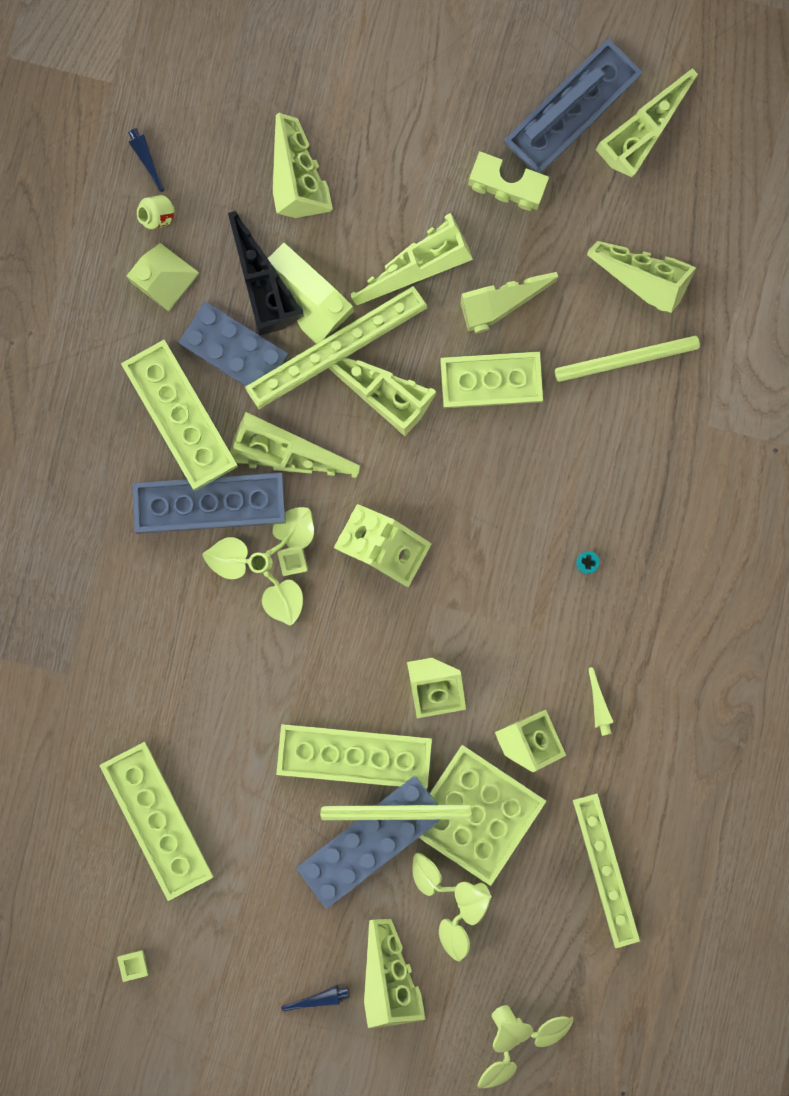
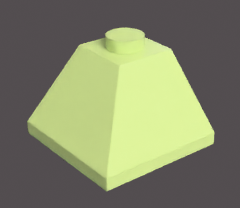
[127,243,199,312]
[407,658,466,718]
[495,710,566,772]

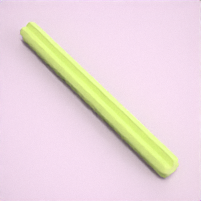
[555,336,700,382]
[320,805,472,820]

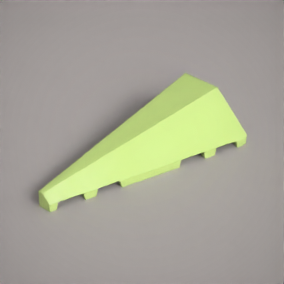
[596,68,698,177]
[351,213,473,305]
[328,357,436,436]
[230,412,360,478]

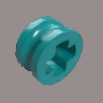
[576,551,600,574]

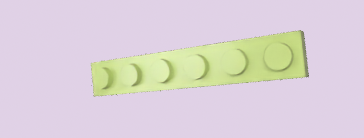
[572,793,640,948]

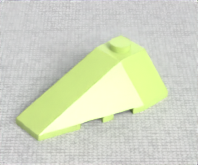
[273,113,333,218]
[587,241,696,313]
[268,243,354,344]
[460,272,558,333]
[364,919,426,1028]

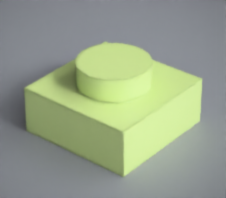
[277,545,308,576]
[117,950,149,982]

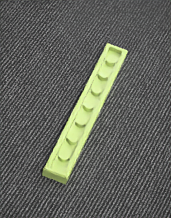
[245,286,427,409]

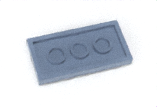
[178,302,289,386]

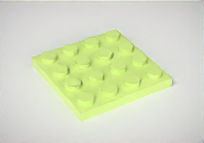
[419,745,546,886]

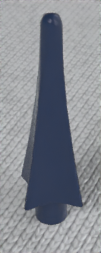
[128,128,164,192]
[281,985,350,1011]

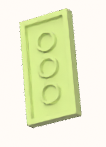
[440,352,543,408]

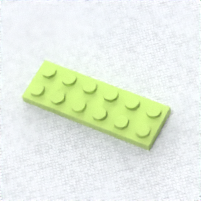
[121,340,238,491]
[276,724,432,789]
[99,742,214,901]

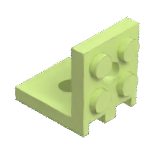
[334,504,432,587]

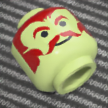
[137,195,174,229]

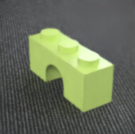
[468,151,549,211]

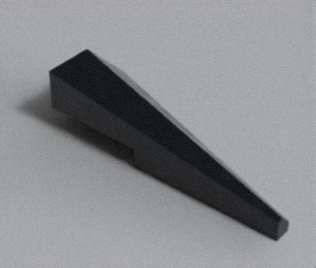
[228,211,304,336]

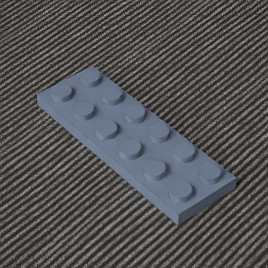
[504,39,643,174]
[132,473,286,534]
[296,775,442,909]

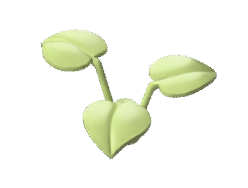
[202,507,314,625]
[412,852,492,962]
[477,1005,573,1088]

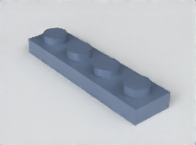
[523,67,605,146]

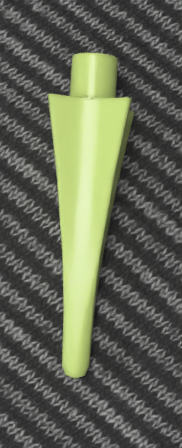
[589,667,614,736]

